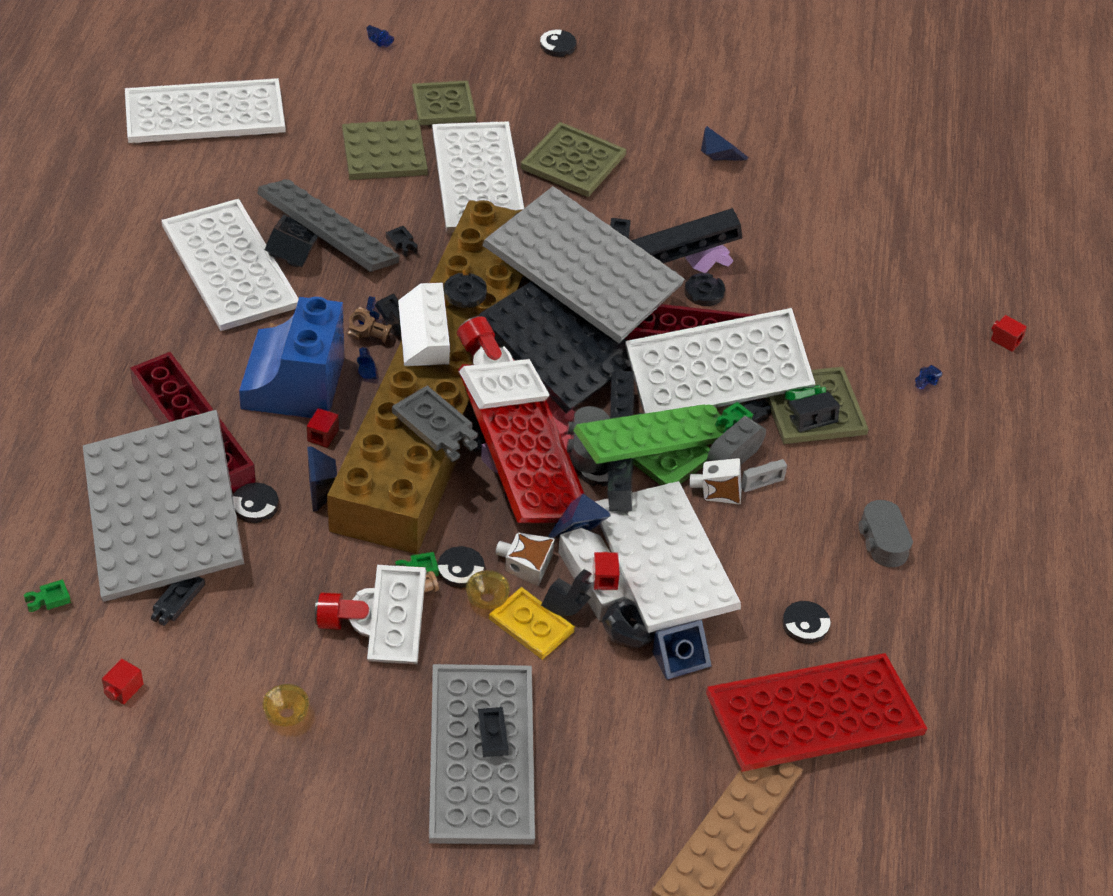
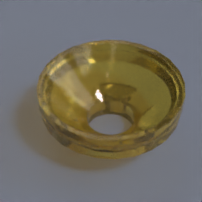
[466,570,510,609]
[262,684,309,727]

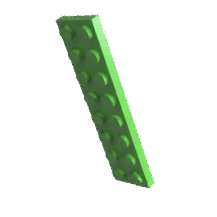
[573,404,725,464]

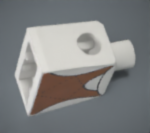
[690,459,742,504]
[496,533,555,586]

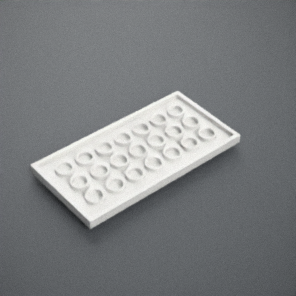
[125,79,285,143]
[432,122,524,233]
[162,199,298,331]
[625,308,815,414]
[596,481,741,633]

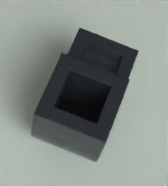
[375,293,401,336]
[541,569,592,616]

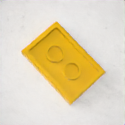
[489,587,575,660]

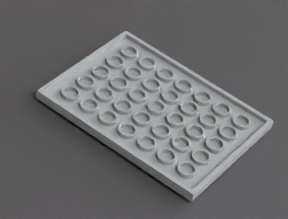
[483,186,685,343]
[83,410,244,602]

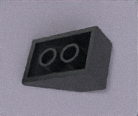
[264,214,319,267]

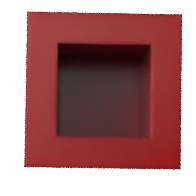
[991,315,1027,352]
[306,408,339,448]
[593,552,620,590]
[102,658,144,705]

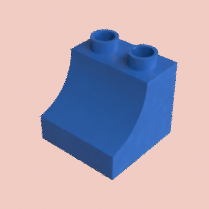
[239,297,345,418]

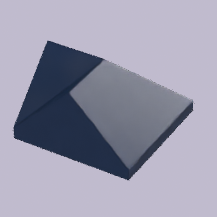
[701,126,749,161]
[307,446,337,512]
[548,494,611,539]
[652,619,712,679]

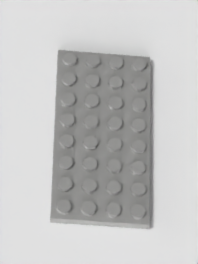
[429,664,535,844]

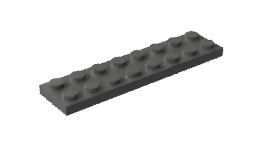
[257,179,400,272]

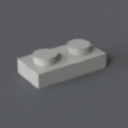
[741,459,787,492]

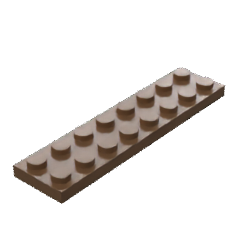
[651,762,803,896]

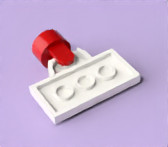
[457,316,550,409]
[315,565,426,664]

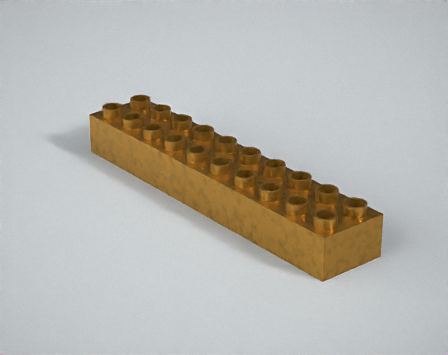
[327,200,531,554]

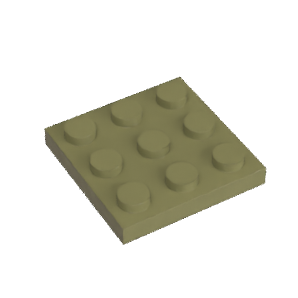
[412,80,476,125]

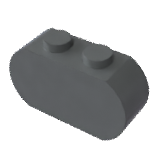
[566,406,610,473]
[707,416,766,466]
[858,500,913,567]

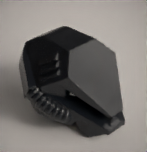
[602,599,655,648]

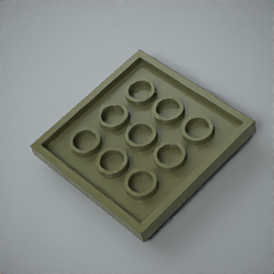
[342,120,428,180]
[521,122,626,197]
[766,367,868,444]

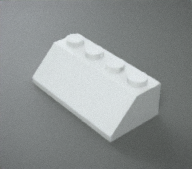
[398,283,450,366]
[558,528,634,621]

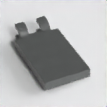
[392,385,478,462]

